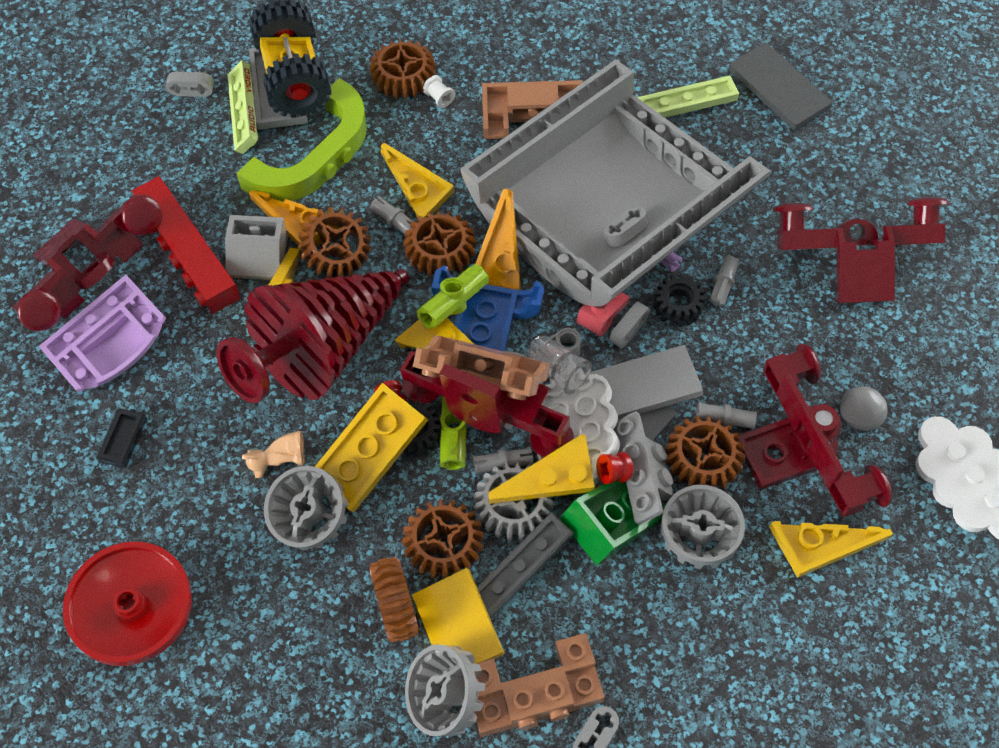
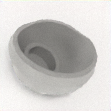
[840,386,888,431]

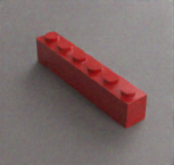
[131,176,240,315]

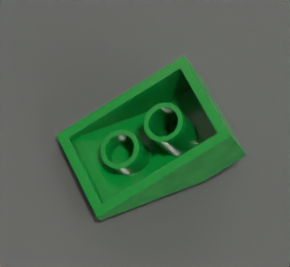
[559,480,665,566]

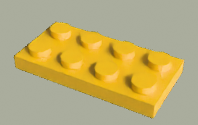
[315,383,428,512]

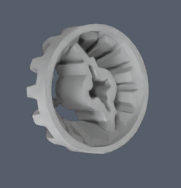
[264,466,349,550]
[660,485,745,569]
[405,645,486,736]

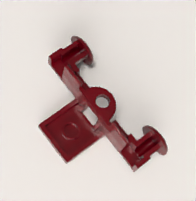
[12,194,163,332]
[773,197,950,303]

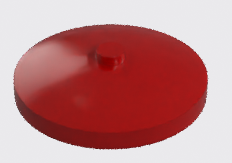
[63,541,192,666]

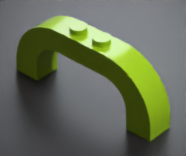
[236,78,367,202]

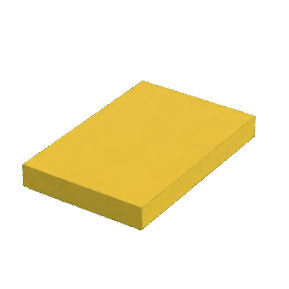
[412,568,505,664]

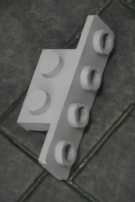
[614,411,674,525]

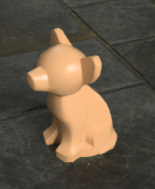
[242,431,305,478]

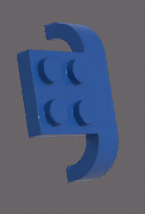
[431,266,544,351]

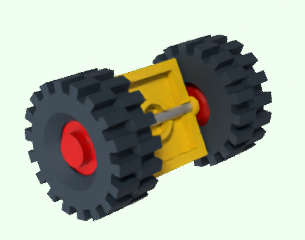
[249,0,331,118]

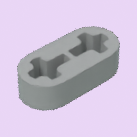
[166,72,214,97]
[603,206,649,247]
[609,301,650,348]
[573,706,619,748]

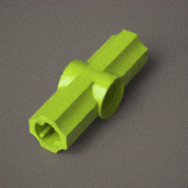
[417,264,489,329]
[440,396,467,470]

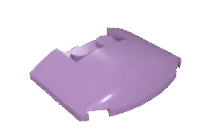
[39,275,166,392]

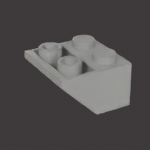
[225,215,288,280]

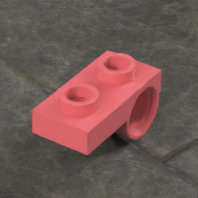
[577,293,630,337]

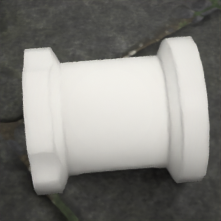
[423,75,455,108]

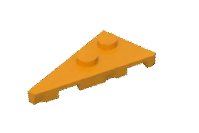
[475,188,521,290]
[249,190,341,247]

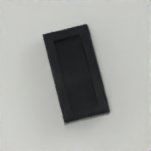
[96,408,147,469]

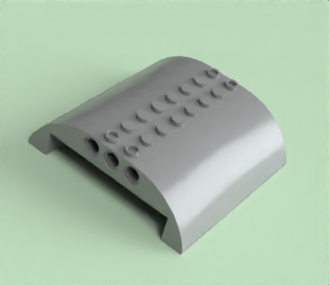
[461,60,770,307]

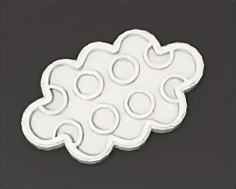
[537,358,620,486]
[915,416,999,539]

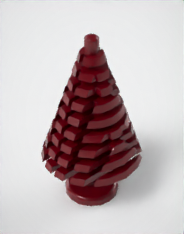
[216,269,409,403]

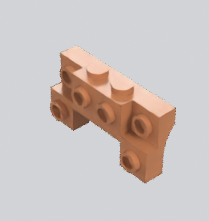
[482,80,583,139]
[413,335,550,400]
[474,633,605,738]

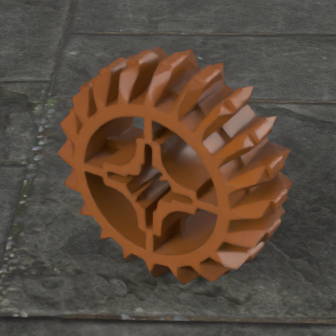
[370,39,436,100]
[298,207,371,278]
[404,210,476,277]
[665,415,745,489]
[402,498,484,580]
[369,557,419,643]

